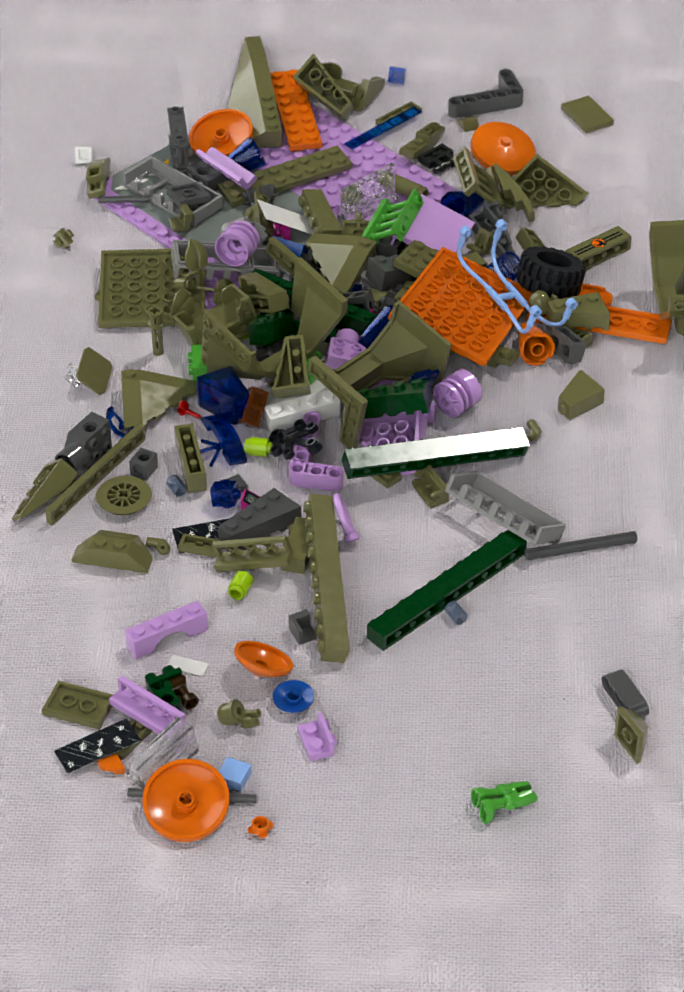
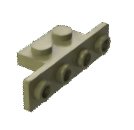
[244,191,274,242]

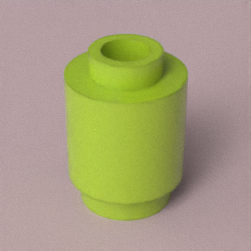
[244,437,273,457]
[228,571,254,600]

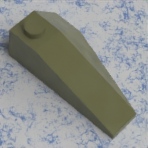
[12,458,78,521]

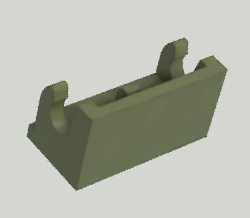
[412,465,449,508]

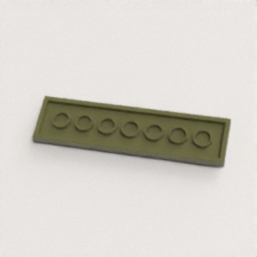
[218,145,352,208]

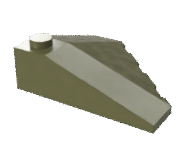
[500,154,588,209]
[305,233,377,293]
[121,369,196,431]

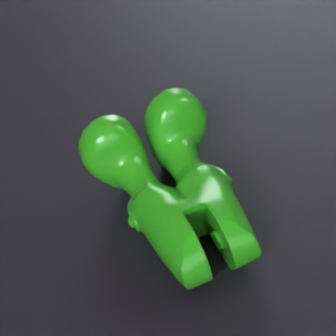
[471,781,538,824]

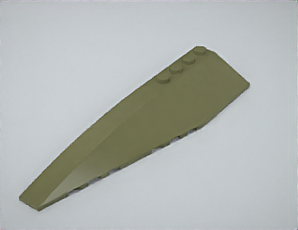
[227,36,282,150]

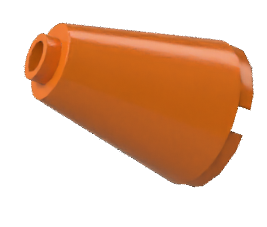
[518,322,555,366]

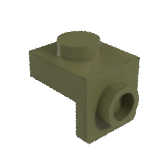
[169,204,193,232]
[466,228,494,255]

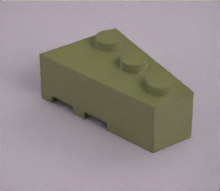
[238,272,290,313]
[272,334,311,399]

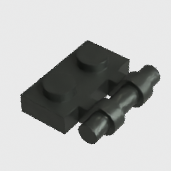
[418,143,455,174]

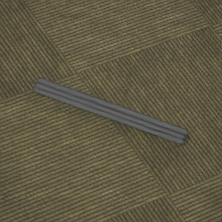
[524,531,638,560]

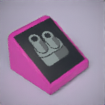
[241,489,260,510]

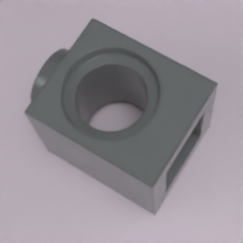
[129,448,158,481]

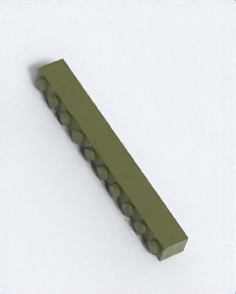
[303,493,350,663]

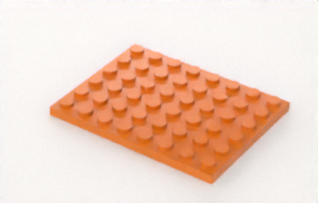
[388,247,533,367]

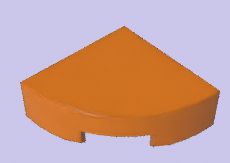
[97,753,125,774]

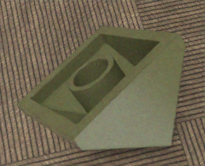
[614,706,649,764]

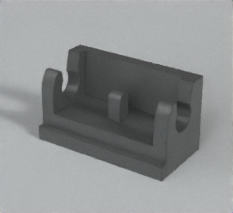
[341,290,376,311]

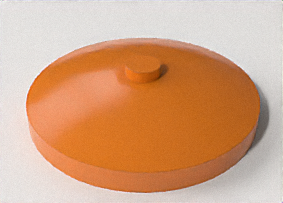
[189,109,254,158]
[470,122,535,176]
[142,759,230,842]

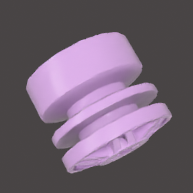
[215,221,260,266]
[433,369,482,418]

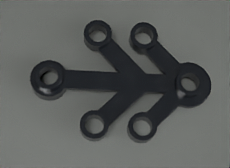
[269,419,323,460]

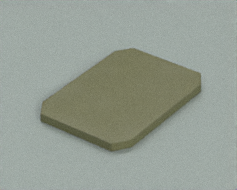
[76,347,112,395]

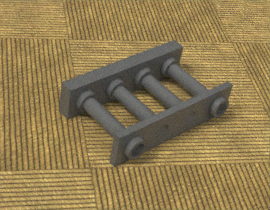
[167,106,189,175]

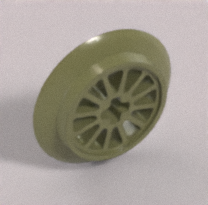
[96,476,152,516]

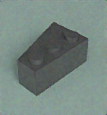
[365,255,417,291]

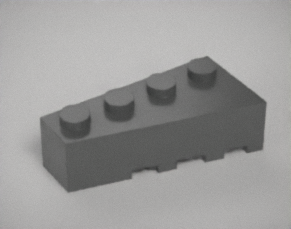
[218,488,301,551]

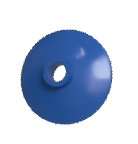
[273,680,314,713]

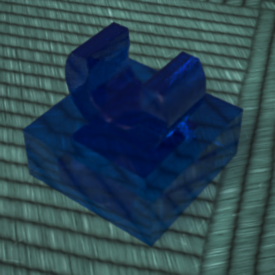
[388,66,406,84]

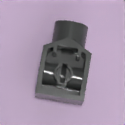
[55,412,112,472]

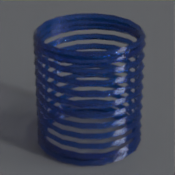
[486,252,520,281]

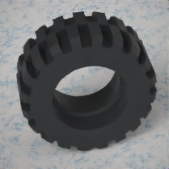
[516,246,586,299]

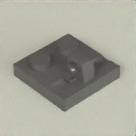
[166,182,211,211]

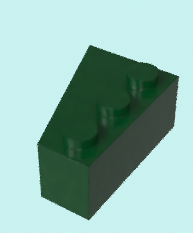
[248,310,295,346]

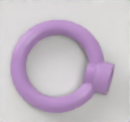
[333,493,360,543]

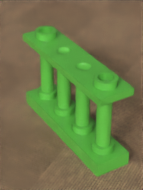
[361,189,424,246]

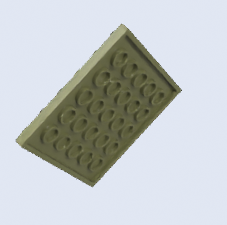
[98,249,205,328]

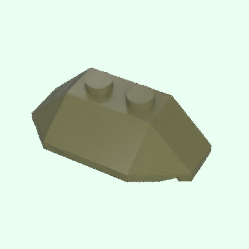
[72,530,153,573]

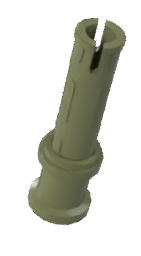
[147,305,164,356]

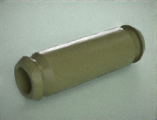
[377,170,429,198]

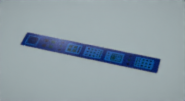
[344,107,422,149]

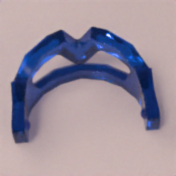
[106,406,134,438]

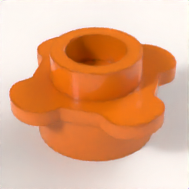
[248,816,273,838]

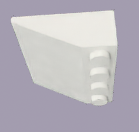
[262,379,340,434]

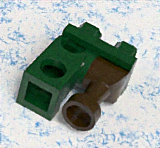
[145,665,199,718]

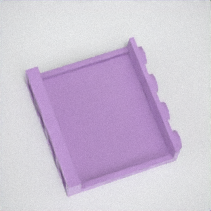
[390,194,475,253]

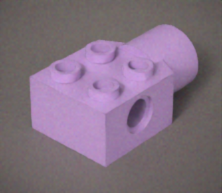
[324,329,366,369]

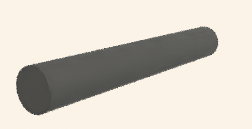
[98,195,149,203]

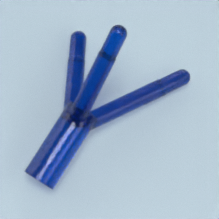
[200,438,233,467]

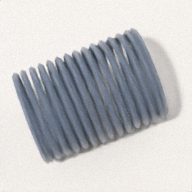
[166,475,187,497]
[445,601,468,625]

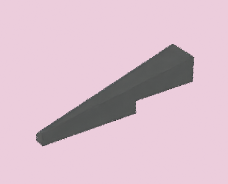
[468,201,519,271]

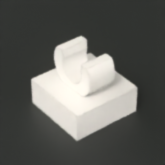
[75,146,92,163]

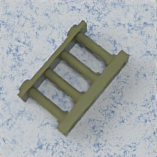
[453,146,504,209]

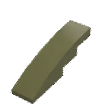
[493,163,535,222]

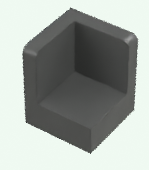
[289,609,317,645]

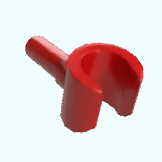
[178,401,201,419]

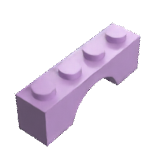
[125,601,208,659]

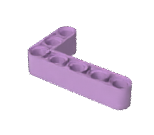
[289,411,343,491]

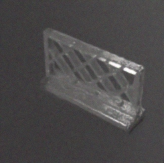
[337,163,399,222]

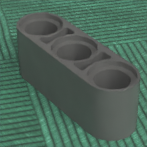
[601,669,649,717]

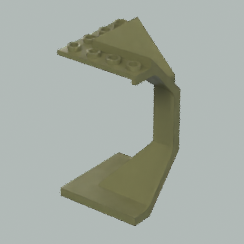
[649,220,684,336]
[201,257,348,380]
[307,301,452,449]

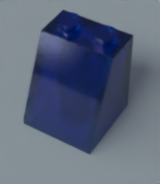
[197,366,249,425]

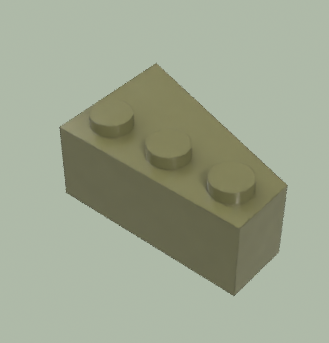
[546,292,610,331]

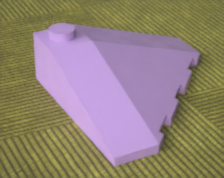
[359,410,427,476]

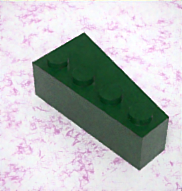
[357,379,433,419]

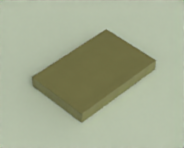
[561,95,614,133]
[42,681,113,730]

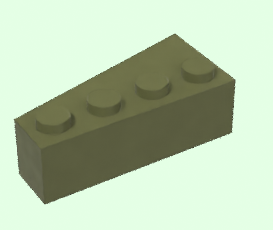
[293,53,354,121]

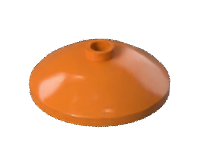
[234,641,293,678]

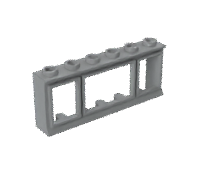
[123,156,223,227]
[171,239,280,280]
[445,472,566,546]

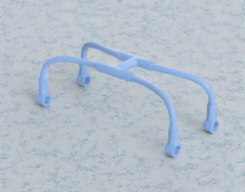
[457,219,578,334]

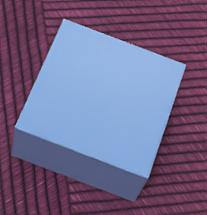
[219,757,252,792]

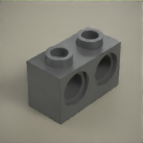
[550,326,587,364]

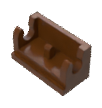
[238,386,269,428]

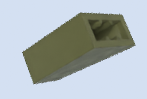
[558,370,605,420]

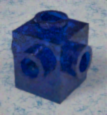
[210,479,241,508]

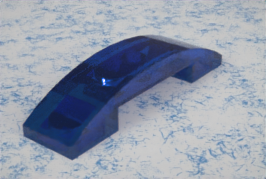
[201,414,247,465]

